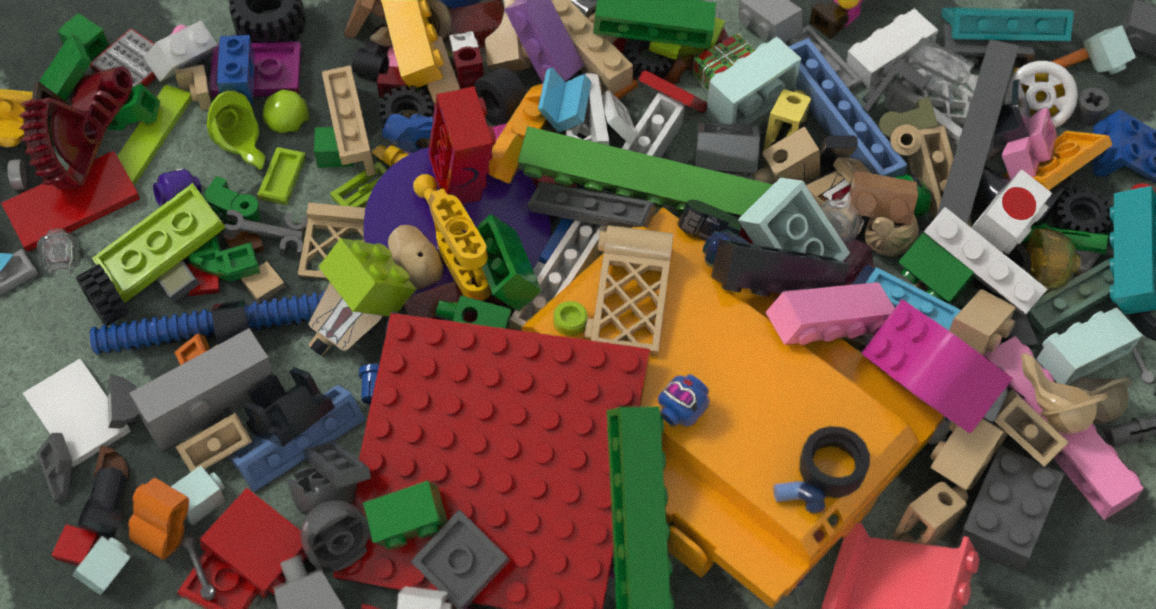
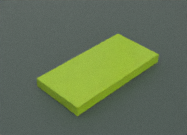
[92,183,226,303]

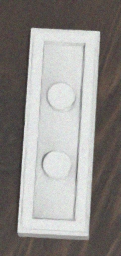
[602,90,637,144]

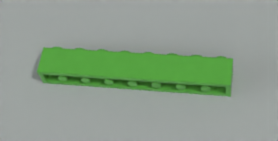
[518,126,772,228]

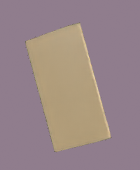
[176,413,253,472]

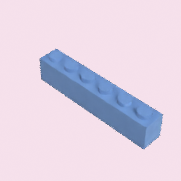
[788,38,907,178]

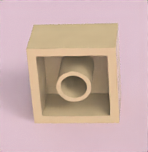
[930,418,1008,490]

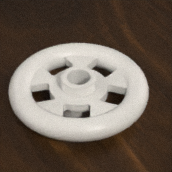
[1004,61,1078,128]

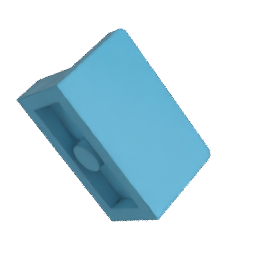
[538,68,592,133]

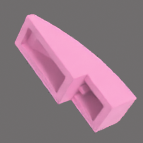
[1002,107,1057,180]

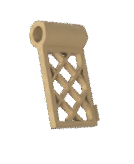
[584,225,674,356]

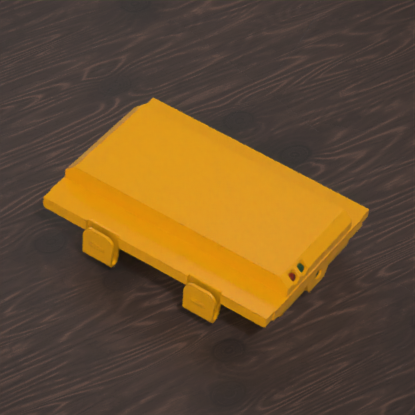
[522,207,945,608]

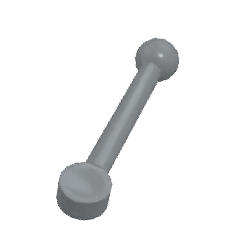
[1132,345,1154,384]

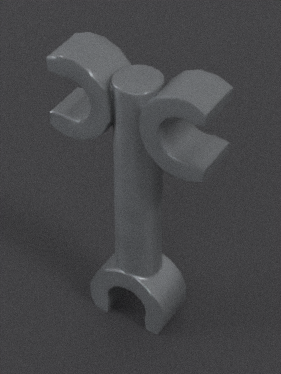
[223,210,308,257]

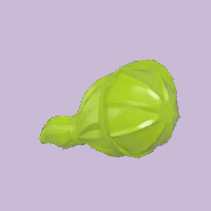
[206,90,265,170]

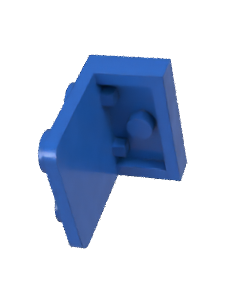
[1093,109,1156,183]

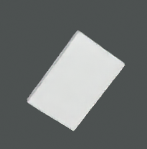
[23,359,131,468]

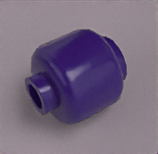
[153,168,202,207]

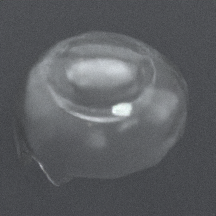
[820,199,864,243]

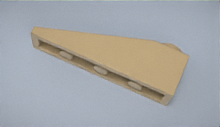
[903,126,972,227]

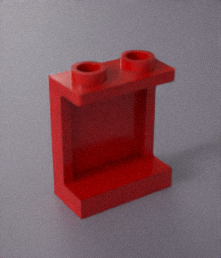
[200,488,308,599]

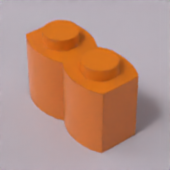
[128,478,189,560]

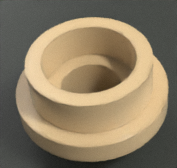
[890,125,922,156]

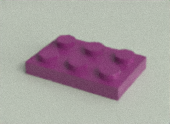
[209,42,302,98]

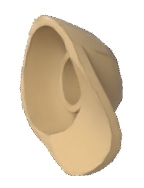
[388,225,444,289]

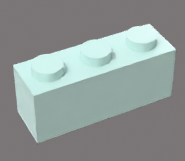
[1037,307,1143,385]

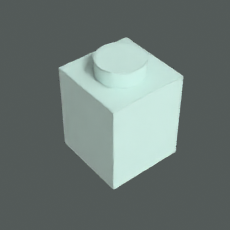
[1083,25,1136,74]
[171,465,226,526]
[72,537,130,595]

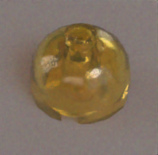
[1026,228,1081,292]

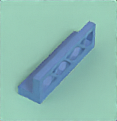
[227,385,366,492]

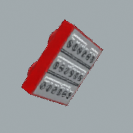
[90,28,157,87]

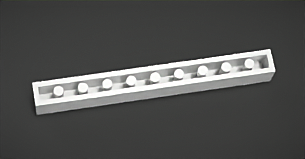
[509,92,685,331]

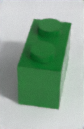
[899,233,975,305]
[363,481,448,550]

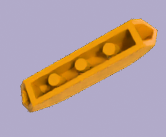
[489,83,549,184]

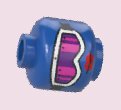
[658,374,710,427]

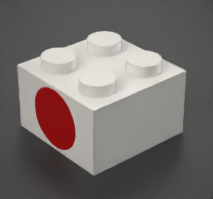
[971,169,1052,255]

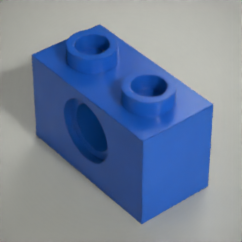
[217,35,255,104]

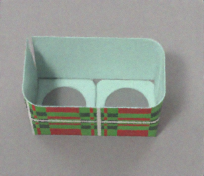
[693,33,755,92]

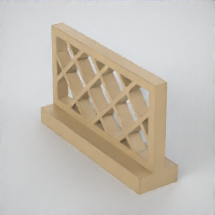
[298,203,366,280]

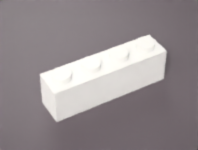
[923,207,1047,315]

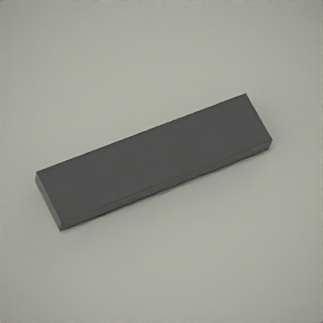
[528,181,656,228]

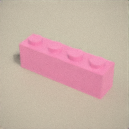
[766,282,895,345]

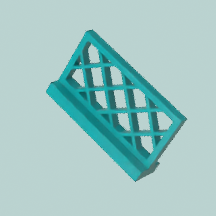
[942,8,1074,41]

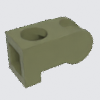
[878,97,938,142]

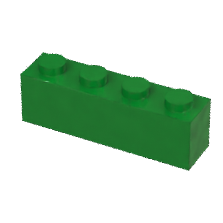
[593,0,716,49]

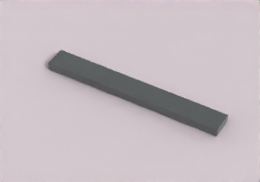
[937,39,1019,225]

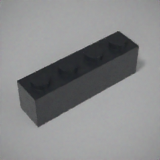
[711,239,849,297]

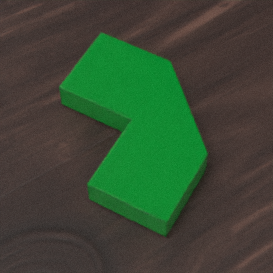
[189,235,260,282]

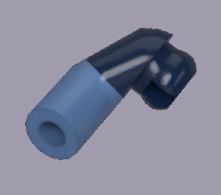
[773,481,826,513]

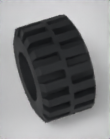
[229,0,306,43]

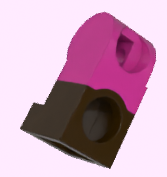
[809,0,863,39]

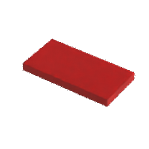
[1,151,140,252]

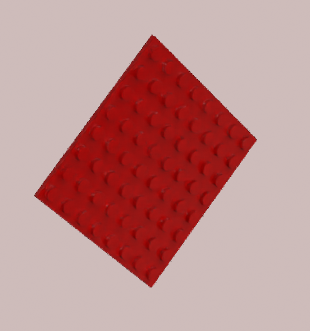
[333,313,651,609]

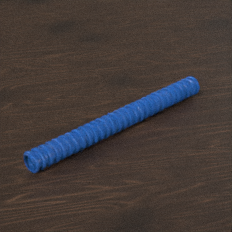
[89,291,325,355]

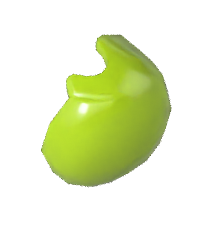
[263,90,310,134]

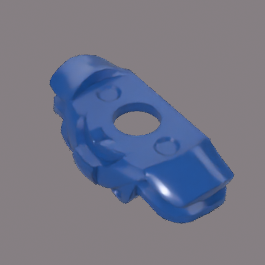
[381,114,433,153]

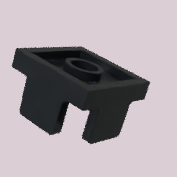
[243,367,335,447]

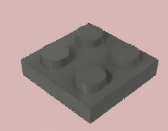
[411,510,511,609]

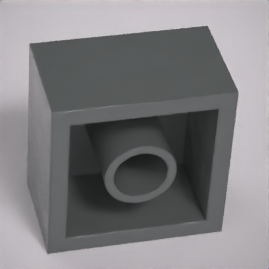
[695,122,760,177]

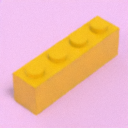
[381,0,445,88]

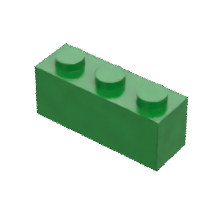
[476,214,542,311]

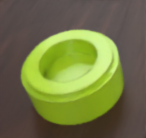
[553,301,587,336]

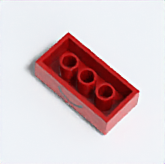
[428,86,496,204]

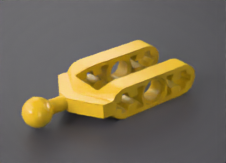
[413,174,491,301]

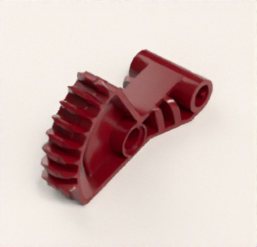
[19,66,133,190]

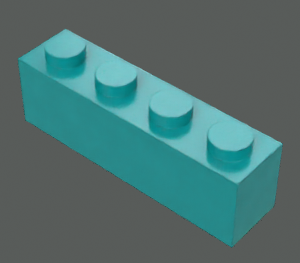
[1109,186,1156,315]

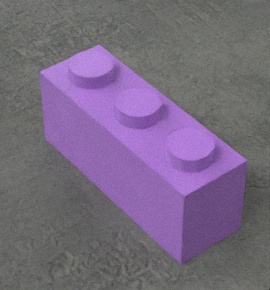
[504,0,584,83]

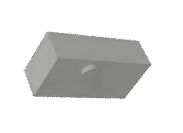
[130,329,274,451]

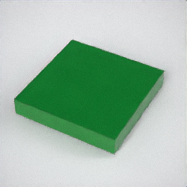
[40,34,91,101]

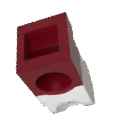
[449,31,484,88]

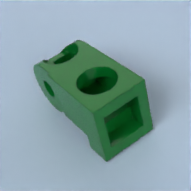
[107,83,161,130]
[202,176,261,225]

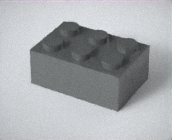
[956,446,1064,573]

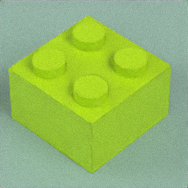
[319,238,416,316]

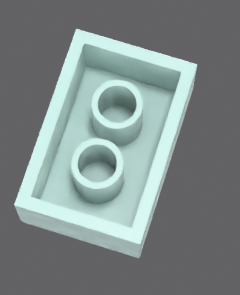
[706,37,801,125]
[738,178,850,261]

